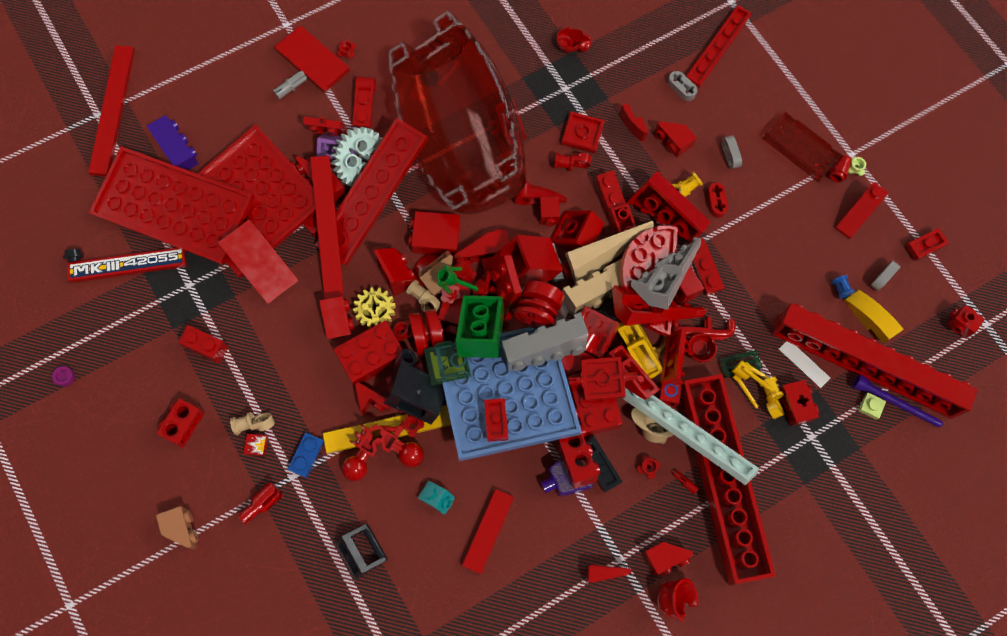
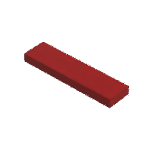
[462,489,514,575]

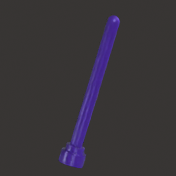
[852,374,943,427]

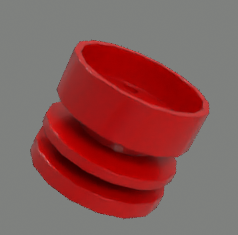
[514,280,565,329]

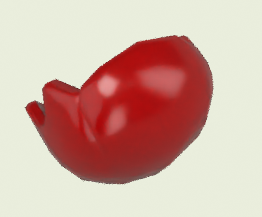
[686,333,717,363]

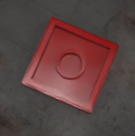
[561,111,605,154]

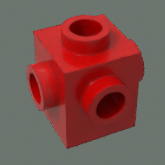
[946,305,985,338]

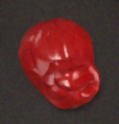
[557,26,592,53]

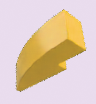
[844,290,904,343]
[618,323,663,378]

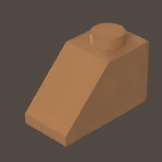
[418,250,453,295]

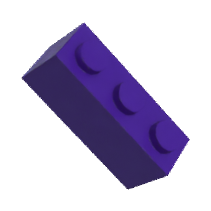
[147,115,199,170]

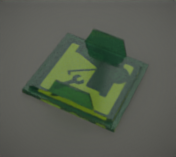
[424,341,471,385]

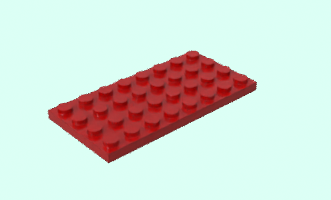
[89,146,255,265]

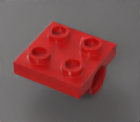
[581,306,621,358]

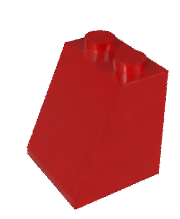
[494,235,563,286]

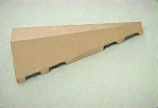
[565,221,654,285]

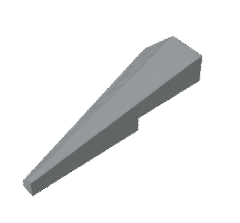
[631,237,701,310]

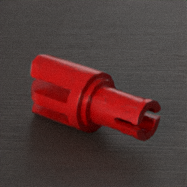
[237,482,283,525]

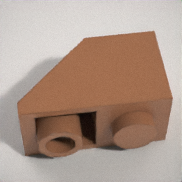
[156,506,198,549]

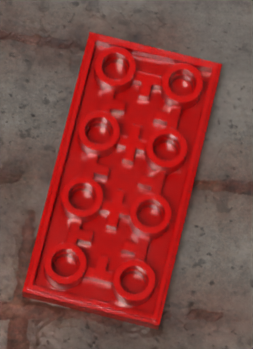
[275,25,350,93]
[218,219,299,304]

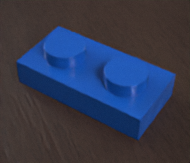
[287,432,324,478]

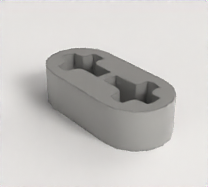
[668,71,697,101]
[722,135,742,169]
[870,261,901,291]

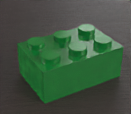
[456,296,504,358]

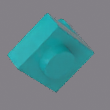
[418,481,455,515]

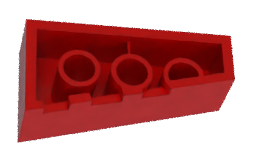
[627,171,711,243]

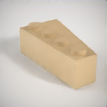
[562,259,622,319]

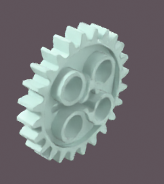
[331,127,383,187]

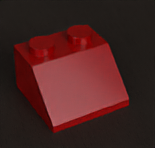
[551,210,604,251]
[374,248,416,296]

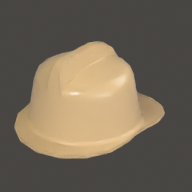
[631,408,674,444]

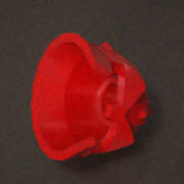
[657,578,698,622]

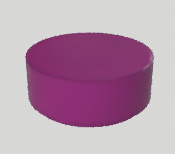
[52,366,75,387]

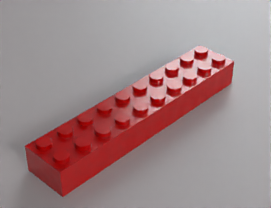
[771,303,978,419]
[681,374,776,585]

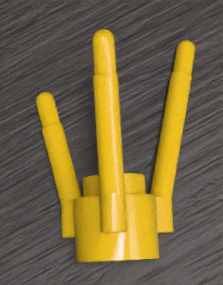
[732,360,773,409]

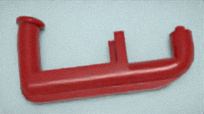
[671,317,736,341]

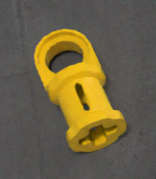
[672,171,703,197]
[760,377,784,419]

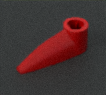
[514,181,567,205]

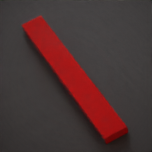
[88,45,135,177]
[310,155,345,299]

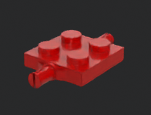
[568,357,638,401]

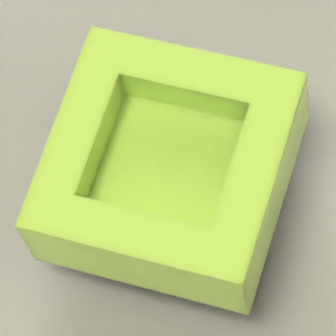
[858,393,886,420]

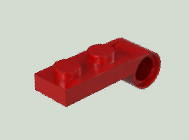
[352,77,376,129]

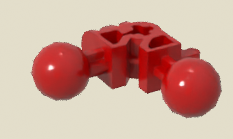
[342,423,424,482]

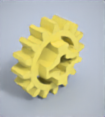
[353,287,396,329]

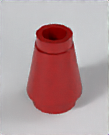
[829,155,852,183]

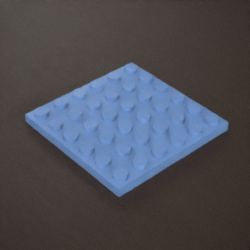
[435,327,582,462]

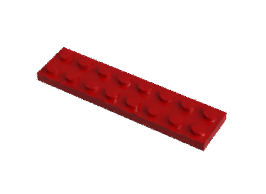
[315,118,429,266]

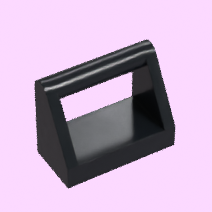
[335,523,388,580]

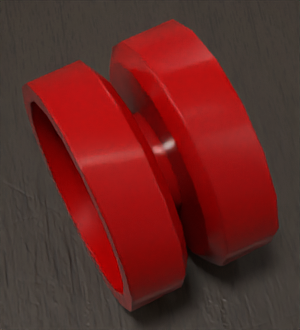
[408,308,444,356]

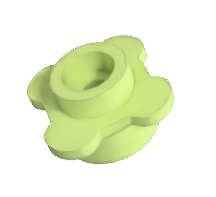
[848,157,866,176]

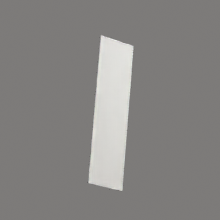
[779,342,830,388]

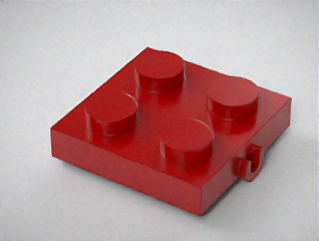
[303,117,347,136]

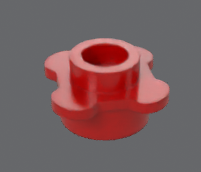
[337,40,356,59]
[393,321,413,342]
[400,415,424,437]
[637,455,661,479]

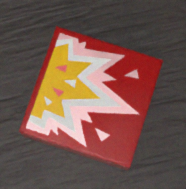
[243,434,268,457]

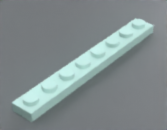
[623,388,759,485]

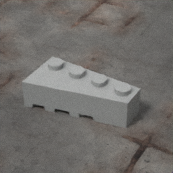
[502,312,588,371]

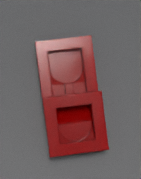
[619,103,648,141]

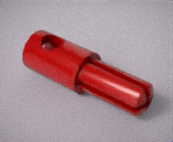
[673,470,699,495]

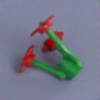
[437,258,488,304]

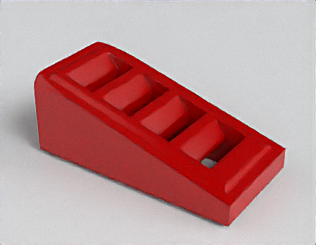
[586,565,631,583]

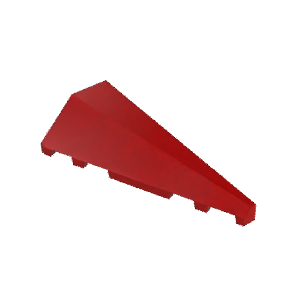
[612,285,707,326]

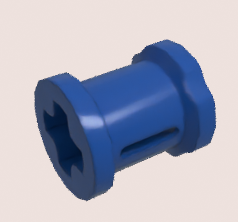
[831,275,855,299]

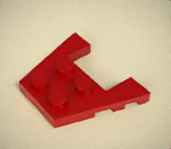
[481,255,522,328]

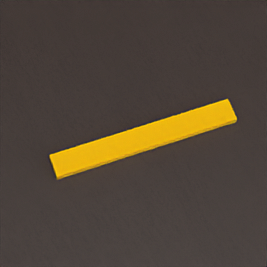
[323,405,451,454]

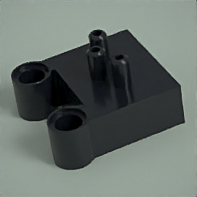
[384,349,445,424]

